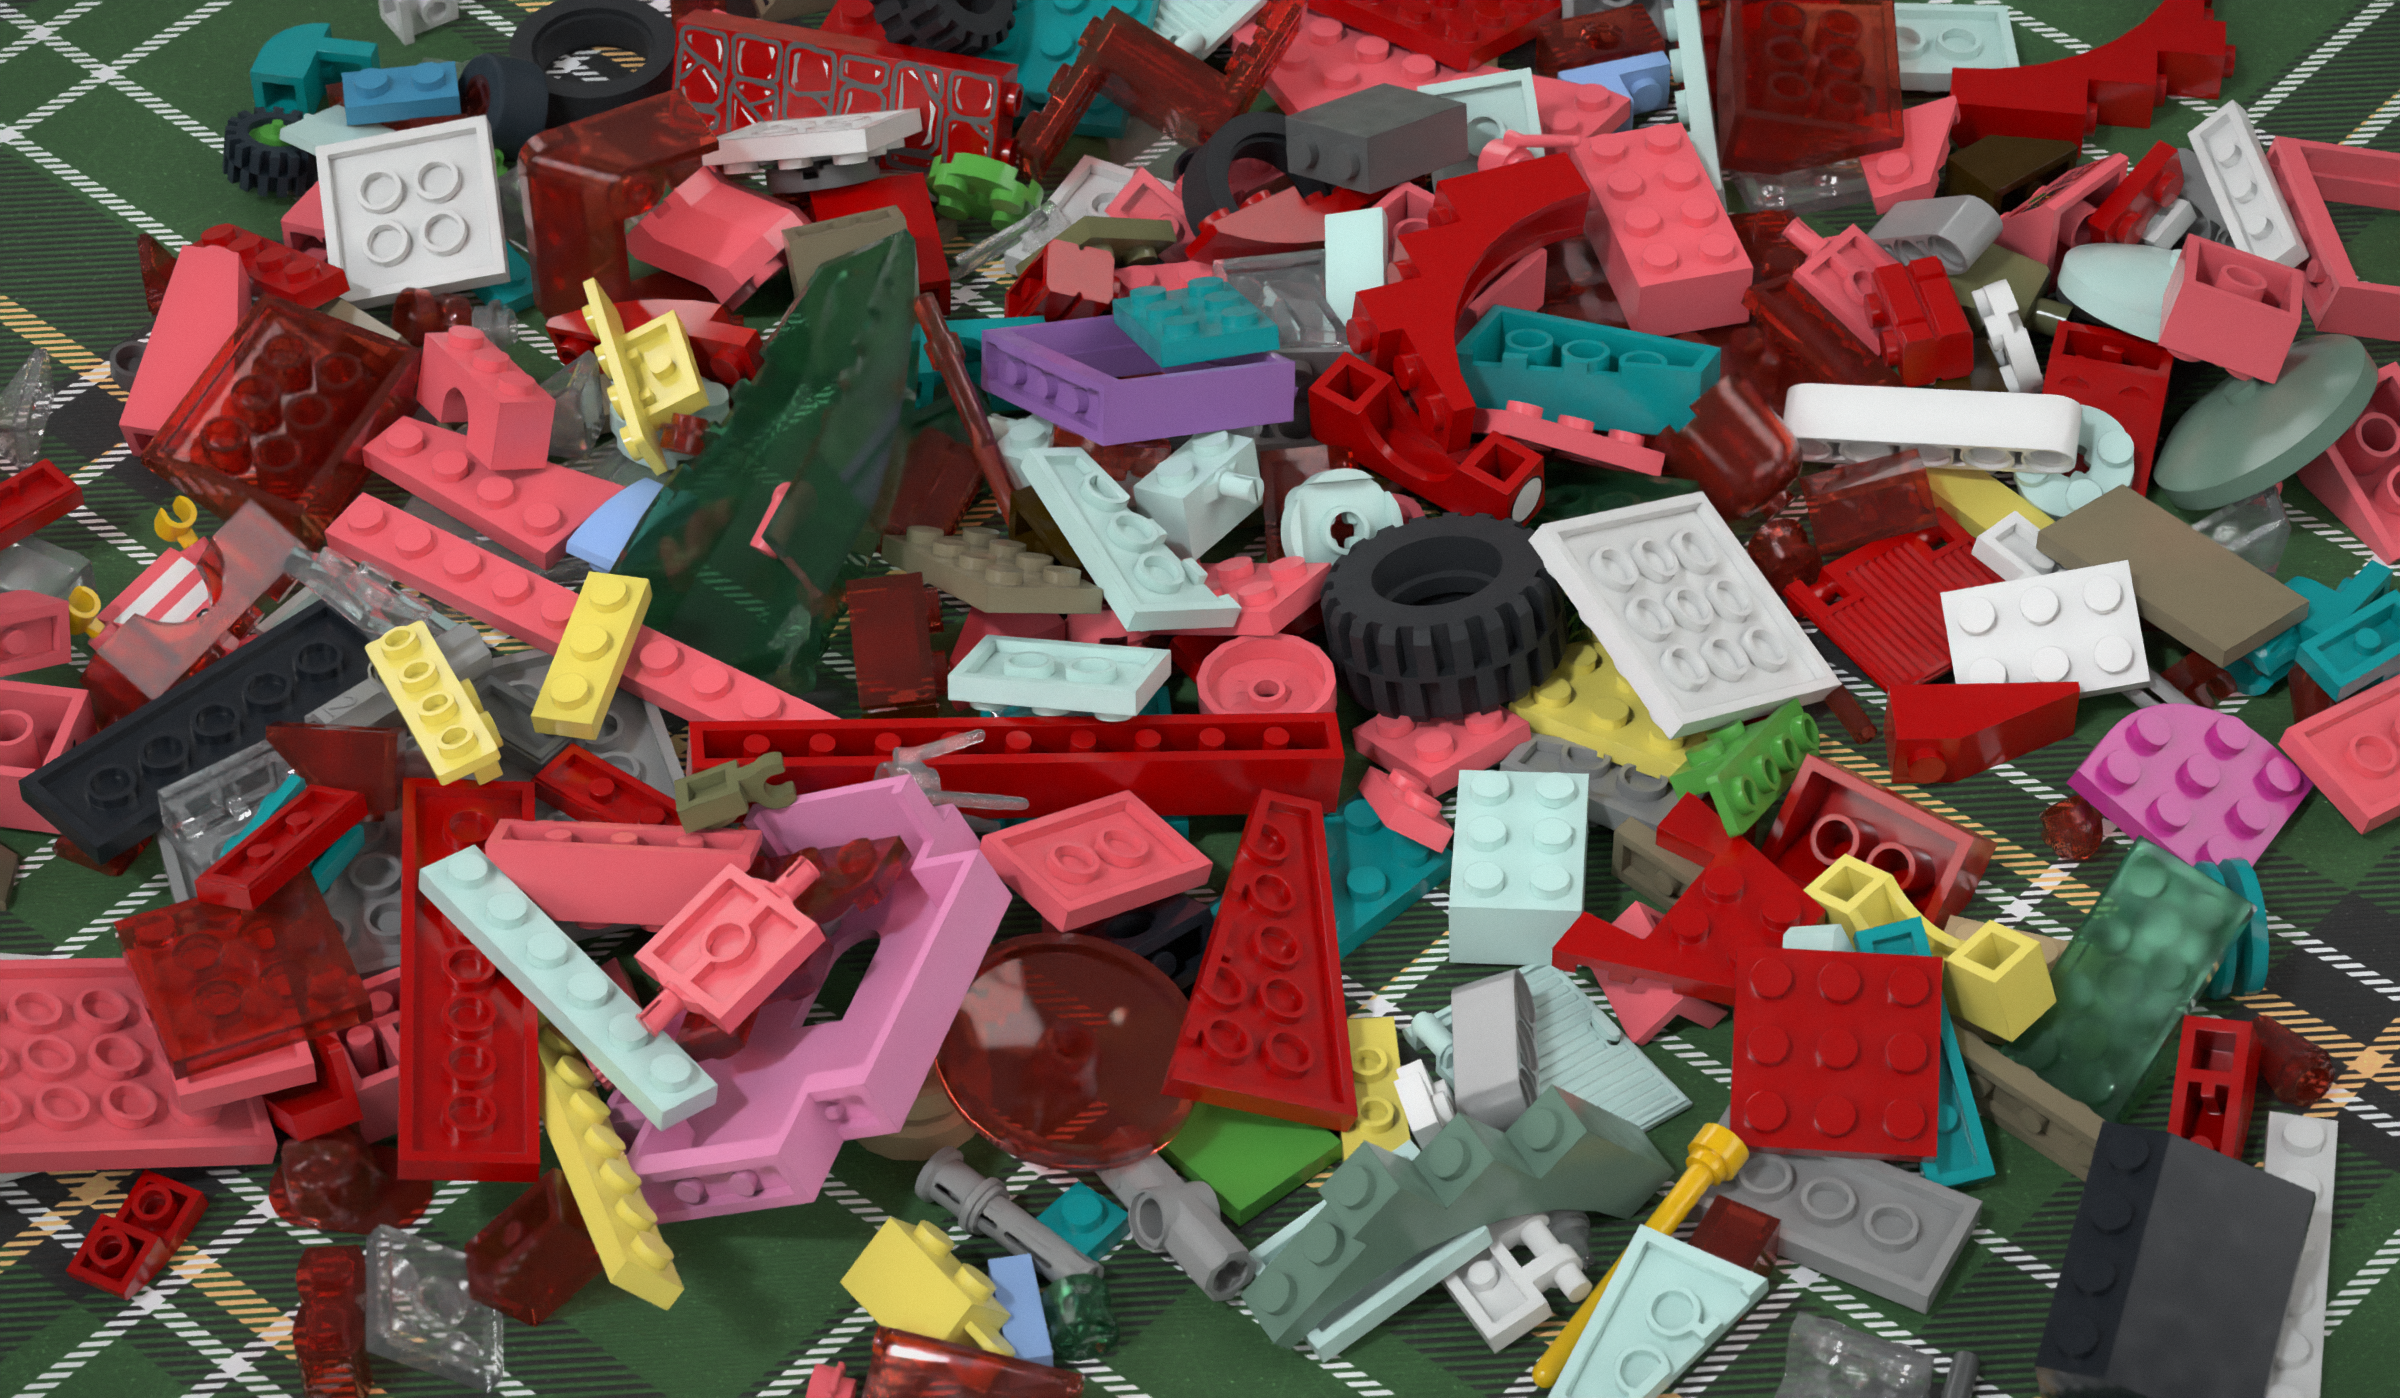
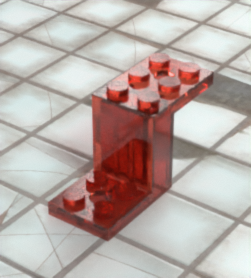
[1016,0,1309,184]

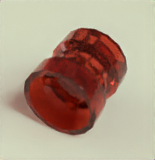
[391,287,472,347]

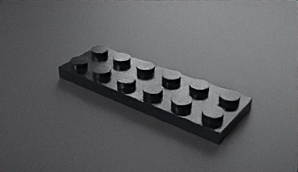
[18,594,382,866]

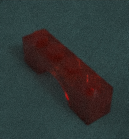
[79,499,308,718]

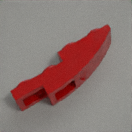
[1184,185,1397,271]
[545,299,777,389]

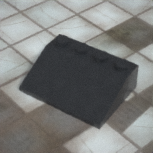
[2034,1121,2316,1398]

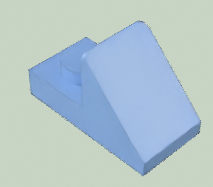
[1557,51,1671,133]

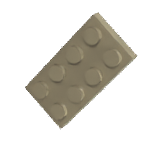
[881,526,1103,614]

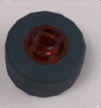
[452,53,549,161]

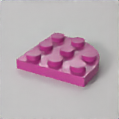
[2066,703,2314,881]

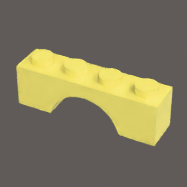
[1804,854,2057,1042]

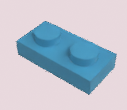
[342,61,461,126]

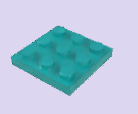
[977,0,1160,139]

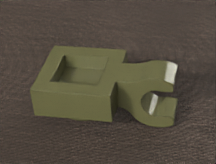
[674,752,797,834]

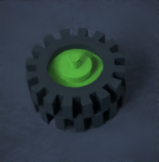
[222,106,319,198]

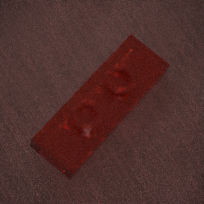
[1741,273,1906,388]

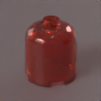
[1648,368,1804,523]

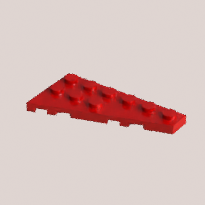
[1160,789,1358,1132]

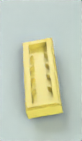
[1339,1016,1410,1162]

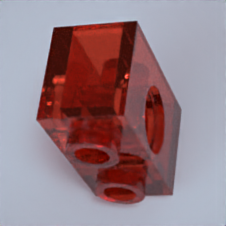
[1535,3,1666,79]

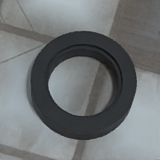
[509,0,676,138]
[1182,112,1337,290]

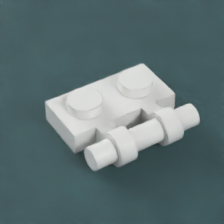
[1440,1212,1592,1353]

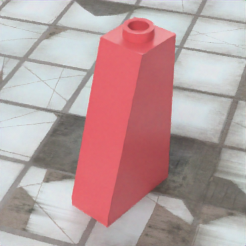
[119,245,252,473]

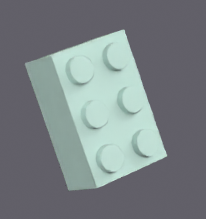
[1449,770,1589,967]

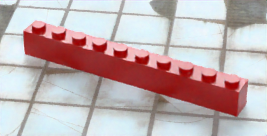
[686,712,1345,823]

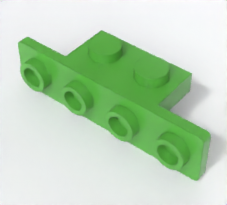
[1669,698,1820,838]

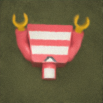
[68,496,250,684]

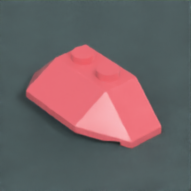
[485,819,762,932]

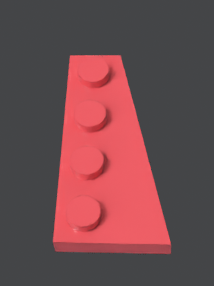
[362,416,626,571]

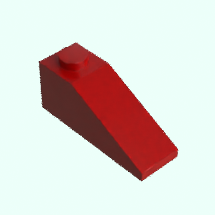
[1883,682,2080,784]
[2167,1015,2262,1161]

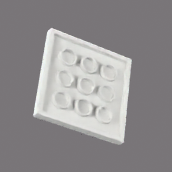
[1528,491,1842,740]

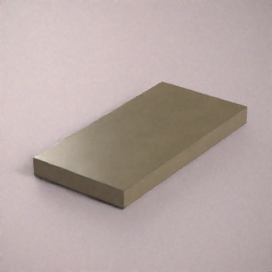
[2036,484,2310,669]

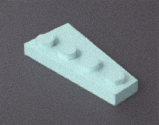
[1020,447,1242,632]

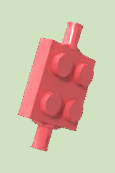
[1782,216,1899,361]
[634,855,826,1037]

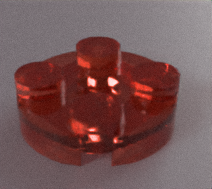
[1048,423,1172,481]

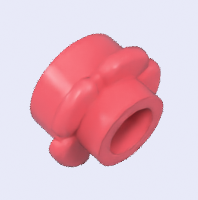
[806,1361,857,1398]

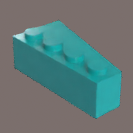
[1456,304,1721,439]

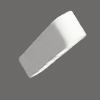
[1779,383,2083,474]

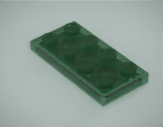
[1999,834,2258,1124]

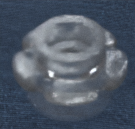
[472,299,518,353]

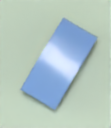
[566,477,695,574]

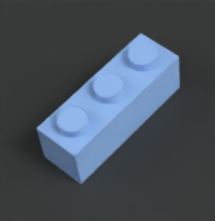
[988,1253,1054,1389]

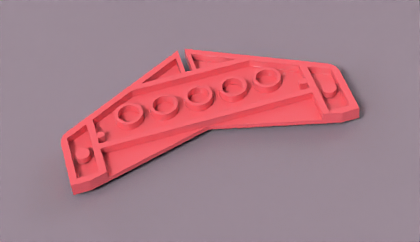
[1224,0,1631,158]

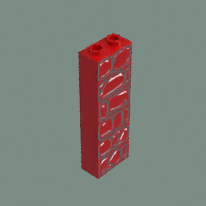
[669,9,1024,173]

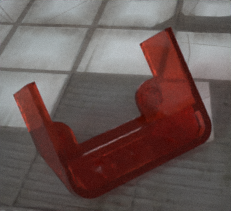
[518,88,734,323]

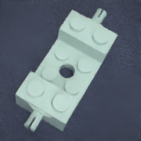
[984,413,1264,561]

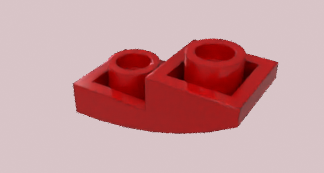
[66,1169,209,1300]

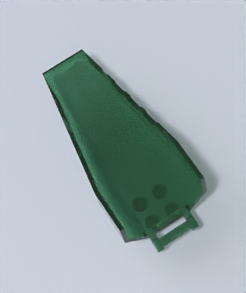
[608,229,920,697]

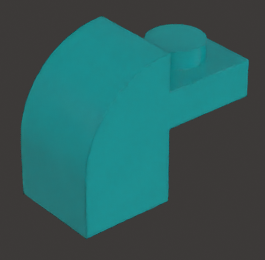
[250,23,381,119]

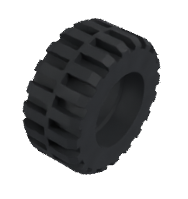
[1320,512,1569,722]

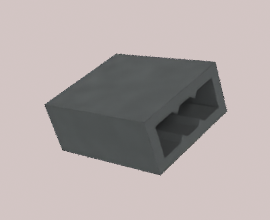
[1285,83,1469,194]

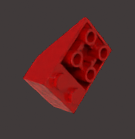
[2042,320,2175,497]

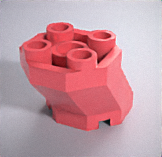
[620,165,812,312]

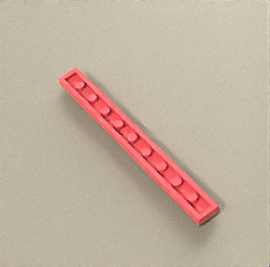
[324,492,841,721]

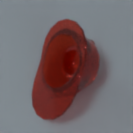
[269,1126,432,1235]

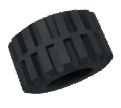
[869,0,1017,57]

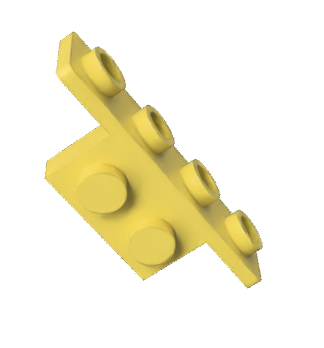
[582,277,710,476]
[365,621,504,786]

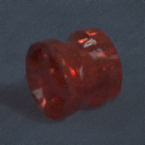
[1747,518,1823,597]

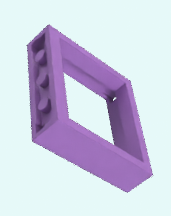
[981,315,1298,446]

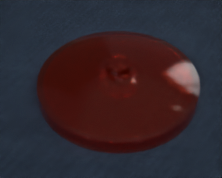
[934,932,1197,1172]

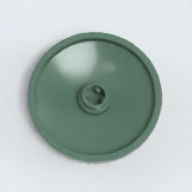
[2152,334,2378,510]

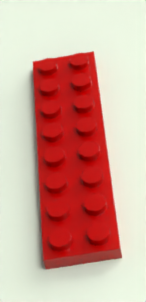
[397,777,540,1183]

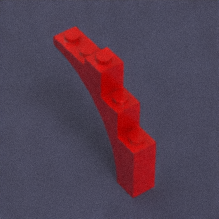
[1948,0,2236,159]
[1346,152,1591,454]

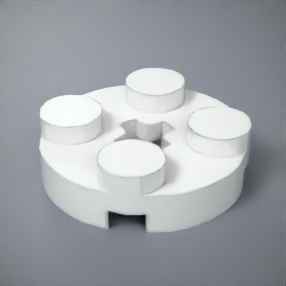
[1971,278,2044,394]

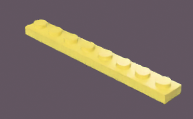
[538,1009,684,1311]

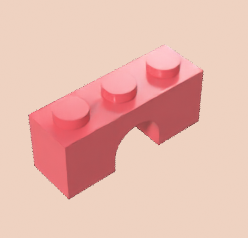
[416,325,556,471]

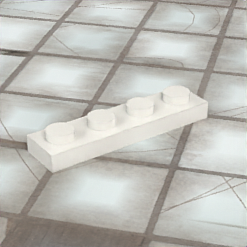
[2187,99,2310,268]

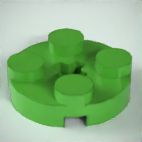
[926,153,1044,235]

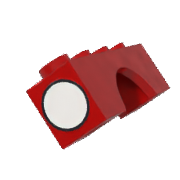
[1308,352,1545,527]

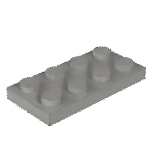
[1685,1104,1983,1314]

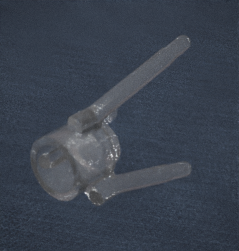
[949,200,1072,284]
[874,729,1029,833]

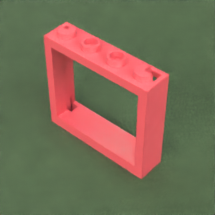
[2266,136,2400,342]

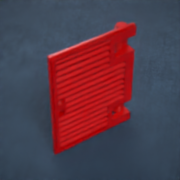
[1782,506,2006,693]

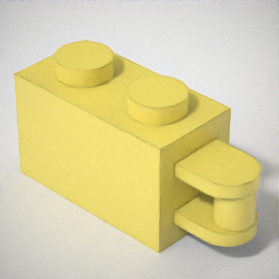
[840,1217,1016,1393]

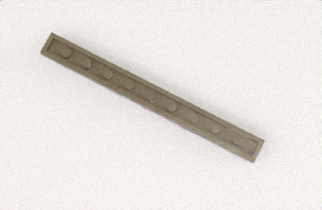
[1611,816,2106,1182]

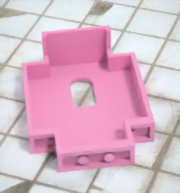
[606,774,1013,1225]

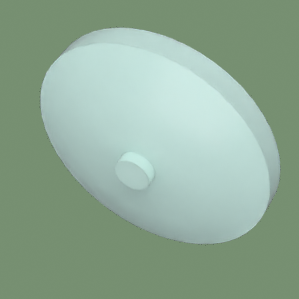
[2058,243,2181,343]

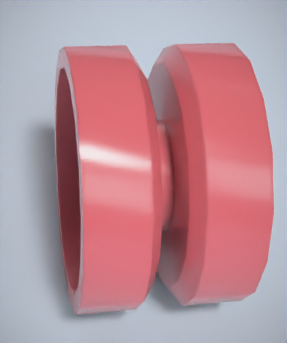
[1196,633,1337,714]

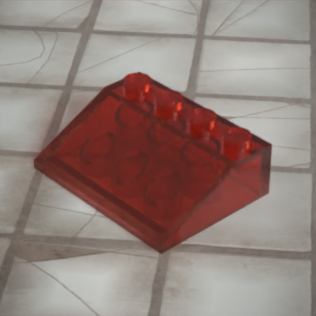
[1715,0,1905,175]
[140,292,422,562]

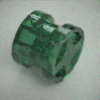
[1041,1273,1120,1362]

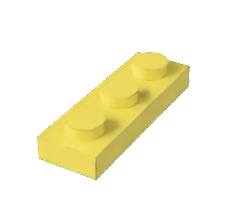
[531,571,653,741]

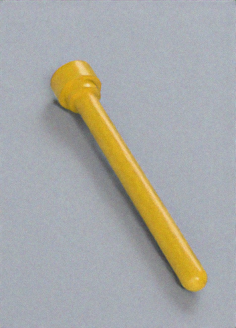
[1532,1123,1749,1389]

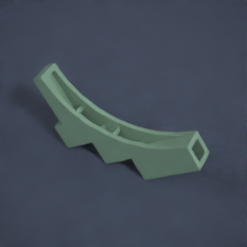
[1240,1084,1675,1350]

